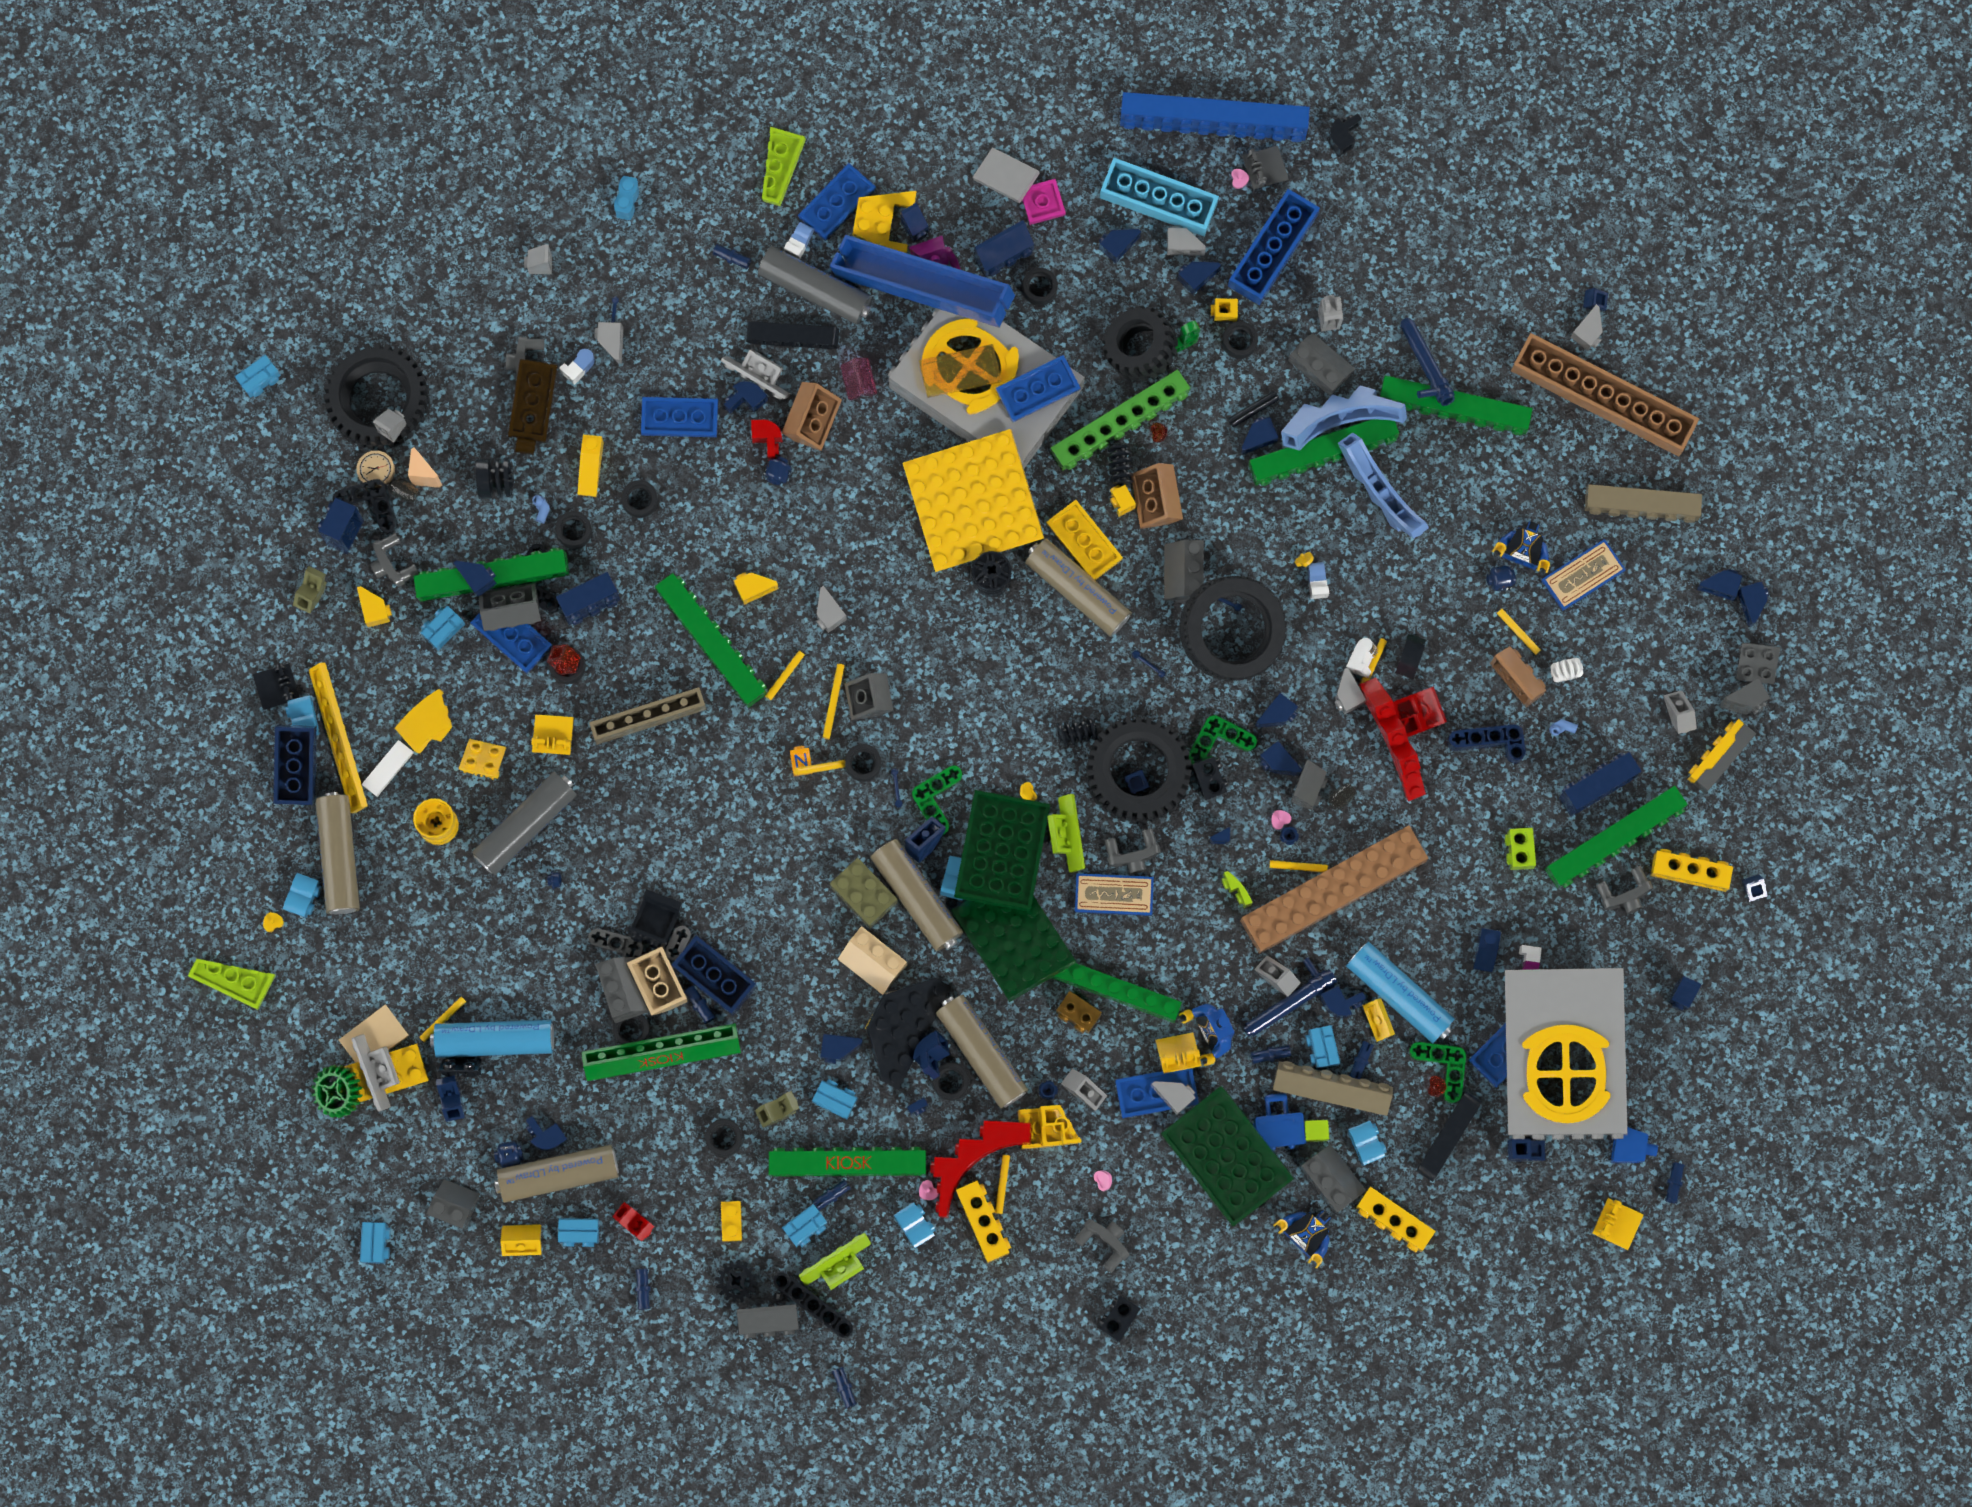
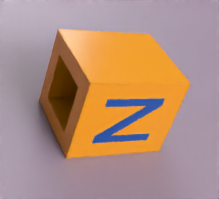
[790,746,813,776]

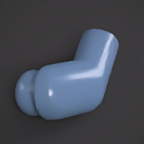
[532,495,550,524]
[1549,719,1578,736]

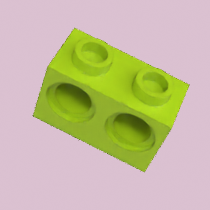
[1505,828,1536,870]

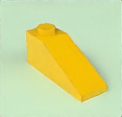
[578,434,604,497]

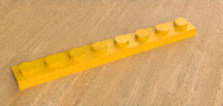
[309,663,368,813]

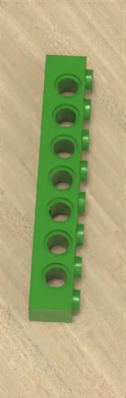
[1050,369,1190,471]

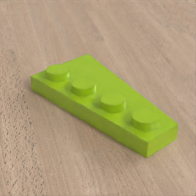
[762,127,806,206]
[188,959,276,1010]

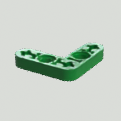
[1175,320,1200,353]
[1189,715,1257,762]
[912,766,962,836]
[1409,1042,1466,1104]

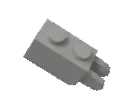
[1318,295,1343,332]

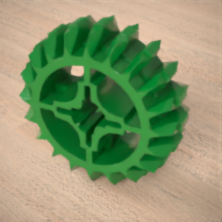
[311,1065,363,1118]

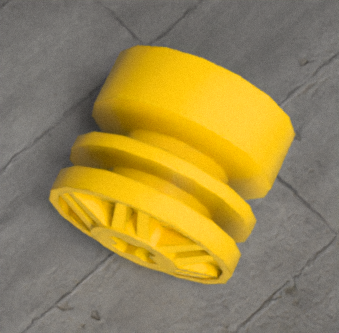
[413,798,459,845]

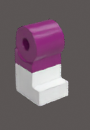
[1519,945,1541,970]

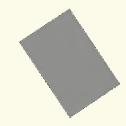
[972,147,1040,204]

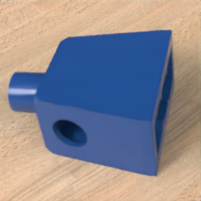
[1610,1127,1658,1163]

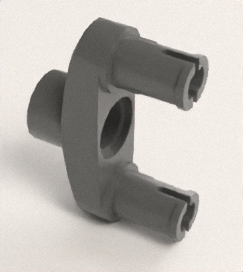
[506,336,544,378]
[369,533,419,588]
[1105,828,1161,874]
[1596,866,1653,915]
[1073,1219,1130,1273]

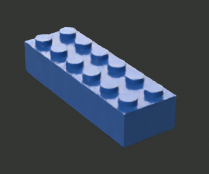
[1228,189,1320,306]

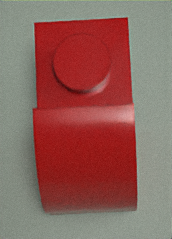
[751,420,783,461]
[612,1202,655,1242]

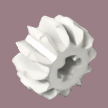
[1550,658,1583,682]

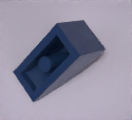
[901,203,929,242]
[1099,229,1141,264]
[1178,262,1221,295]
[1241,417,1278,455]
[453,561,497,597]
[1696,569,1742,601]
[1737,581,1769,627]
[1255,693,1298,728]
[1259,741,1302,776]
[905,816,946,863]
[1473,928,1501,973]
[1668,976,1701,1011]
[821,1034,863,1064]

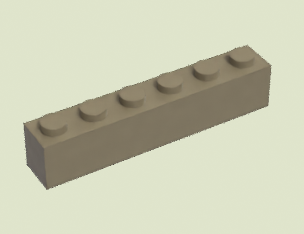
[1585,484,1702,523]
[589,687,706,745]
[1273,1061,1393,1116]

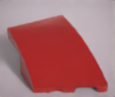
[1393,686,1447,737]

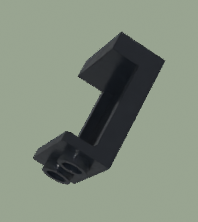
[628,889,682,950]

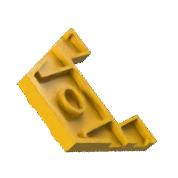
[852,191,917,253]

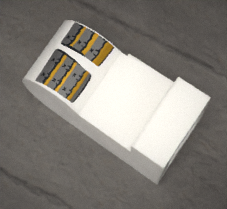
[1346,638,1378,678]

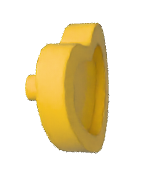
[1295,552,1314,567]
[1020,782,1037,801]
[263,912,284,932]

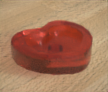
[1151,423,1168,443]
[1428,1076,1447,1097]

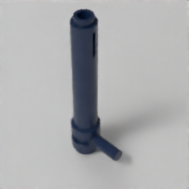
[1400,318,1455,406]
[1243,958,1337,1037]

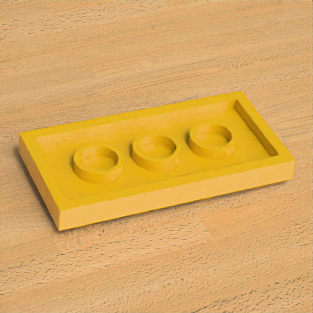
[1046,500,1123,580]
[344,1043,429,1102]

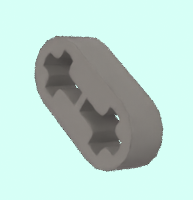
[665,926,691,962]

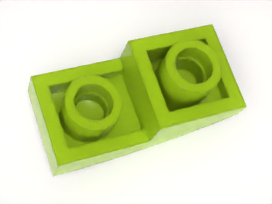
[1221,871,1252,908]

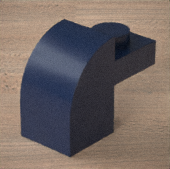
[724,381,768,414]
[1319,986,1366,1018]
[913,1031,950,1079]
[436,1076,465,1122]
[526,1116,568,1151]
[1508,1139,1545,1162]

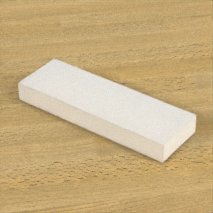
[362,740,414,797]

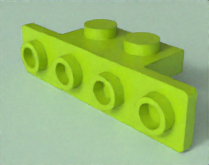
[1047,794,1085,872]
[799,1233,871,1290]

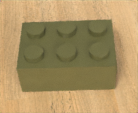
[830,858,898,929]

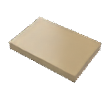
[339,1004,409,1063]

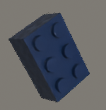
[318,498,364,554]
[556,572,620,625]

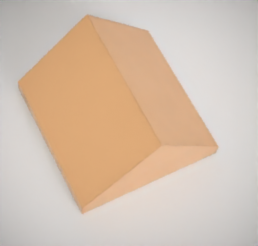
[408,447,442,488]

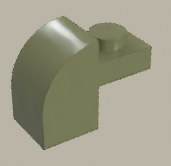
[293,566,327,614]
[755,1091,800,1128]

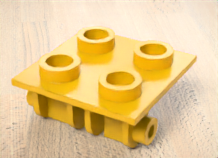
[532,715,574,755]
[459,739,506,780]
[1155,1032,1202,1074]
[1592,1198,1643,1250]

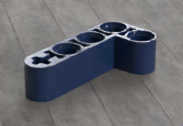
[1447,724,1526,764]

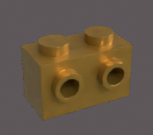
[1056,991,1102,1034]

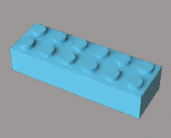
[1100,158,1219,237]

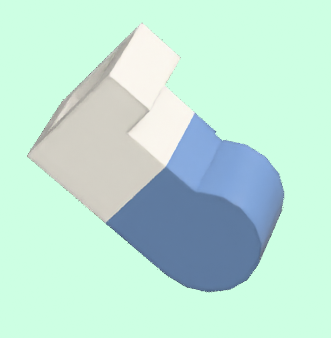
[784,222,814,259]
[559,349,595,385]
[1308,562,1329,599]

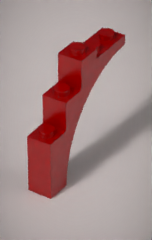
[1359,677,1426,801]
[930,1121,1032,1218]

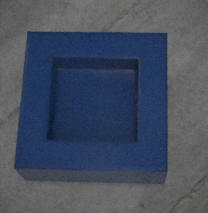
[1124,770,1149,795]
[907,1098,928,1116]

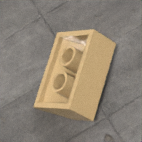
[838,926,907,995]
[627,947,687,1016]

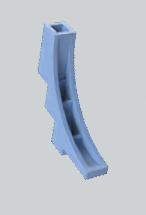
[1281,385,1407,451]
[1338,433,1429,539]

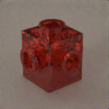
[547,644,581,675]

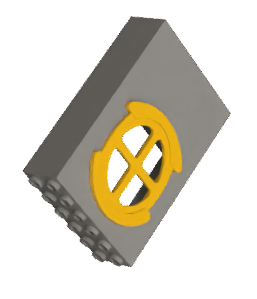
[888,308,1085,469]
[1505,968,1628,1140]

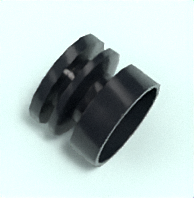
[476,457,514,499]
[972,551,1012,597]

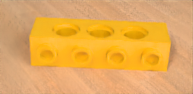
[1650,849,1733,892]
[956,1180,1011,1263]
[1356,1187,1436,1252]

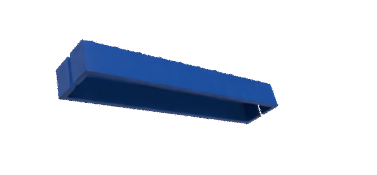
[1120,92,1310,142]
[829,235,1015,328]

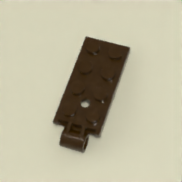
[508,359,558,455]

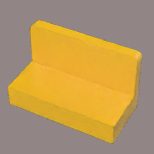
[501,1224,542,1256]

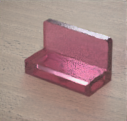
[841,357,877,400]

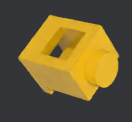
[1211,298,1238,322]
[1110,485,1136,517]

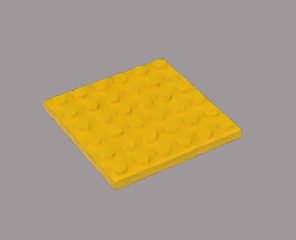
[903,429,1044,572]

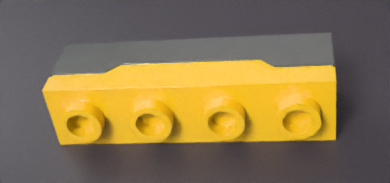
[1687,719,1757,794]

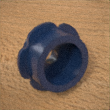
[1280,826,1299,845]
[547,870,562,889]
[1039,1081,1058,1100]

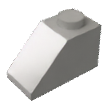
[1167,226,1206,256]
[524,245,552,274]
[1570,304,1603,351]
[595,322,624,364]
[373,409,406,442]
[816,586,847,633]
[1335,667,1366,715]
[1664,691,1697,734]
[1254,956,1300,997]
[1061,1068,1107,1111]
[1151,1081,1195,1115]

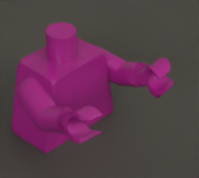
[909,236,961,270]

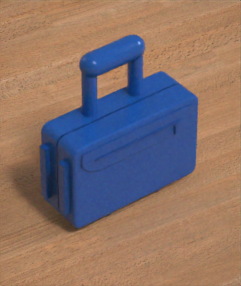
[1253,1093,1306,1151]

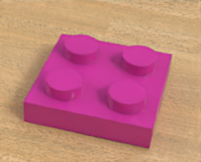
[1022,179,1066,225]

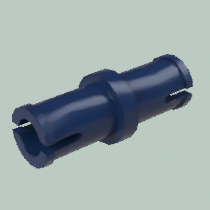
[713,244,751,270]
[684,985,715,1024]
[1349,1041,1374,1079]
[1250,1045,1291,1064]
[1665,1162,1685,1204]
[812,1179,851,1211]
[635,1269,651,1310]
[832,1367,857,1409]

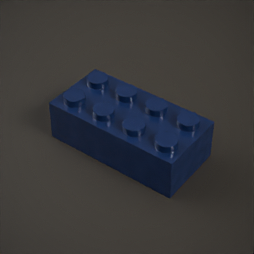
[273,725,317,805]
[1559,752,1642,817]
[671,935,757,1017]

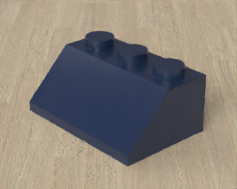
[974,220,1034,277]

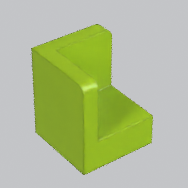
[1304,1120,1329,1142]

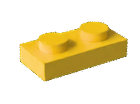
[1363,998,1395,1042]
[721,1201,742,1242]

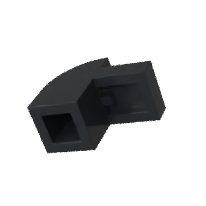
[1329,113,1362,157]
[1395,634,1426,679]

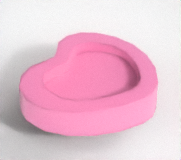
[1231,169,1249,189]
[1271,810,1291,830]
[1094,1170,1112,1191]
[919,1180,939,1201]

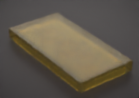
[919,344,1002,398]

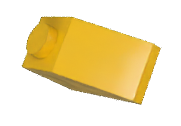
[734,573,779,605]
[357,586,392,627]

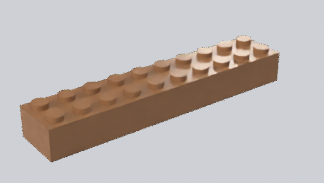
[1511,333,1699,457]
[1240,825,1428,954]

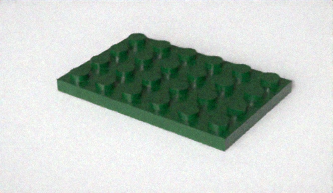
[954,790,1050,912]
[951,896,1076,1002]
[1161,1086,1295,1227]

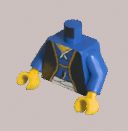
[1492,521,1550,573]
[1179,1004,1234,1066]
[1273,1210,1331,1268]

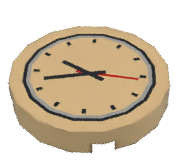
[357,450,395,488]

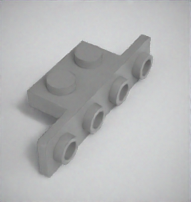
[721,349,790,399]
[352,1034,400,1112]

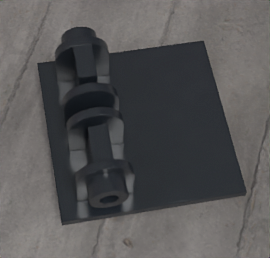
[253,663,300,710]
[438,1057,482,1077]

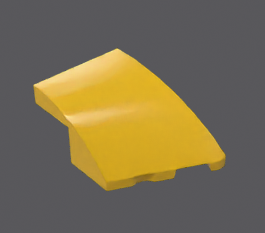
[395,689,452,753]
[1018,1105,1081,1149]

